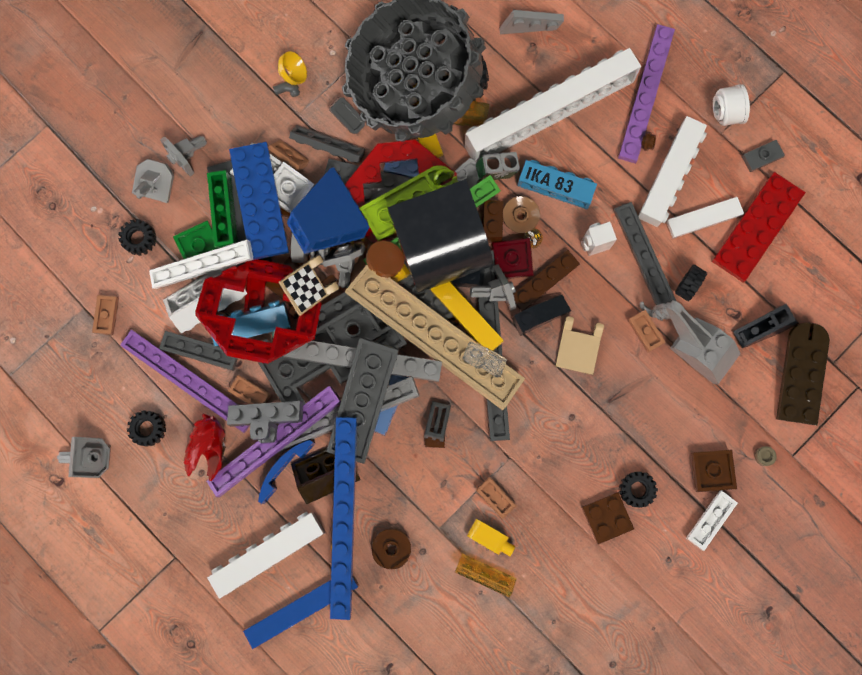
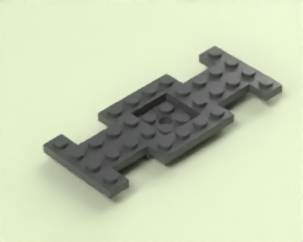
[258,260,454,406]

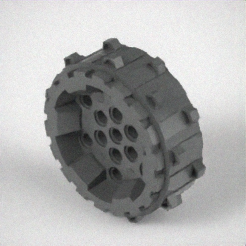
[342,0,486,142]

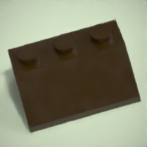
[291,447,361,505]

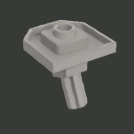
[160,136,207,177]
[132,159,174,203]
[323,243,366,288]
[470,264,516,311]
[57,437,110,478]

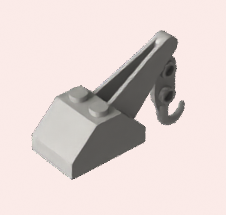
[639,300,741,384]

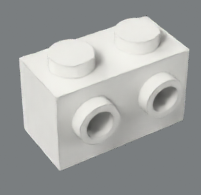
[581,222,617,256]

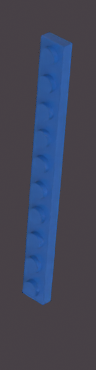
[330,417,357,620]

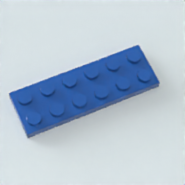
[229,142,289,260]

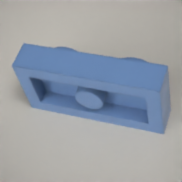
[384,160,419,178]

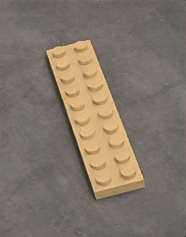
[345,265,525,410]

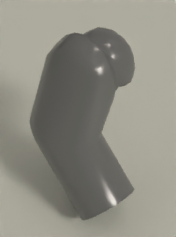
[273,82,300,97]

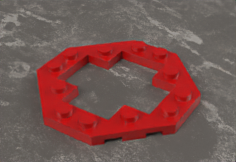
[345,140,457,243]
[195,259,322,364]

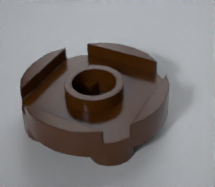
[372,529,411,569]

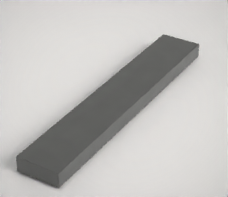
[613,202,676,305]

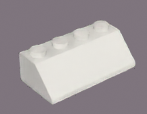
[163,266,247,333]

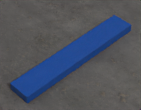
[243,577,359,649]

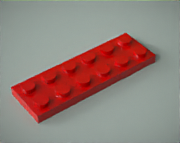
[711,172,806,283]

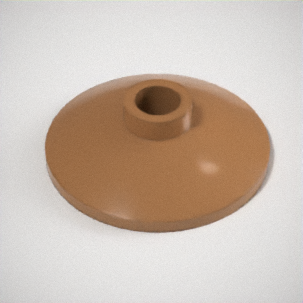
[503,196,540,233]

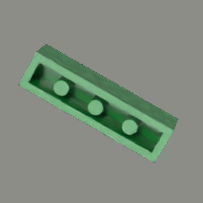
[207,170,238,249]

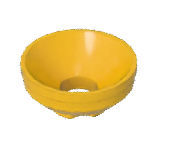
[278,51,307,85]

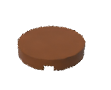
[366,241,405,278]

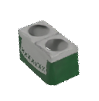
[476,152,520,181]

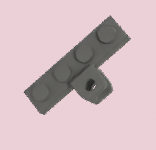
[227,401,303,443]

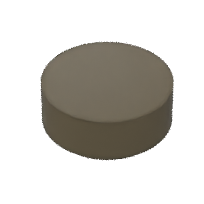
[755,446,777,466]

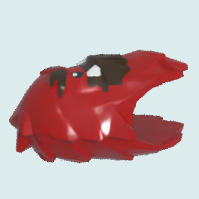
[184,414,226,481]

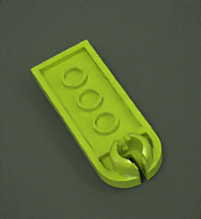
[359,166,458,241]

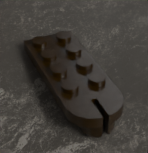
[776,323,830,426]

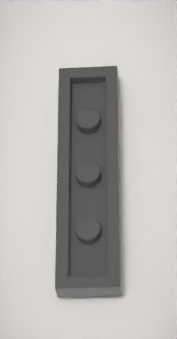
[289,125,365,163]
[159,331,238,371]

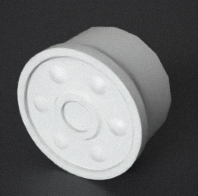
[713,84,750,126]

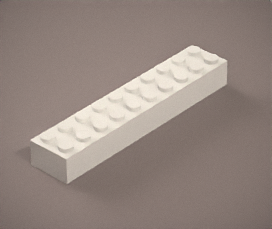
[464,48,641,162]

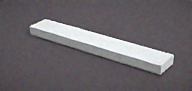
[149,240,254,289]

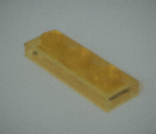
[455,553,517,598]

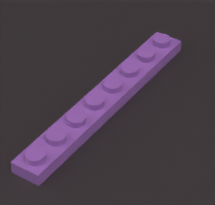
[618,24,675,164]
[120,330,250,433]
[207,386,341,497]

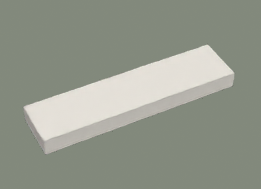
[666,197,744,238]

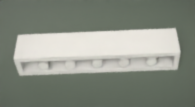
[638,116,707,227]
[207,512,325,599]

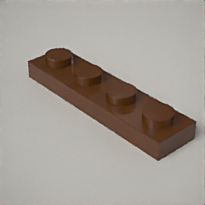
[513,250,580,312]

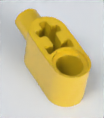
[467,519,516,557]

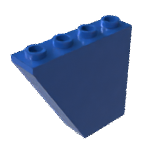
[287,167,370,254]

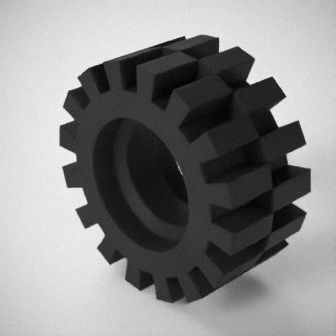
[118,219,156,256]
[675,265,708,302]
[127,410,166,446]
[619,472,658,508]

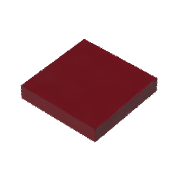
[492,238,534,279]

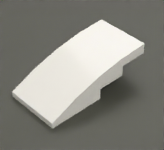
[230,143,314,214]

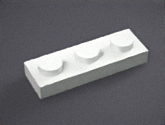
[686,491,738,551]

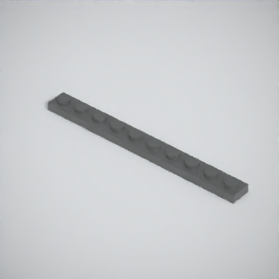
[478,250,510,441]

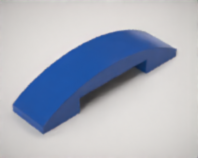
[258,440,315,504]

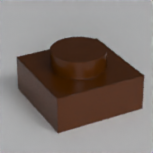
[425,428,445,448]

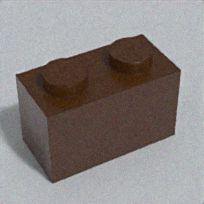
[483,200,503,243]

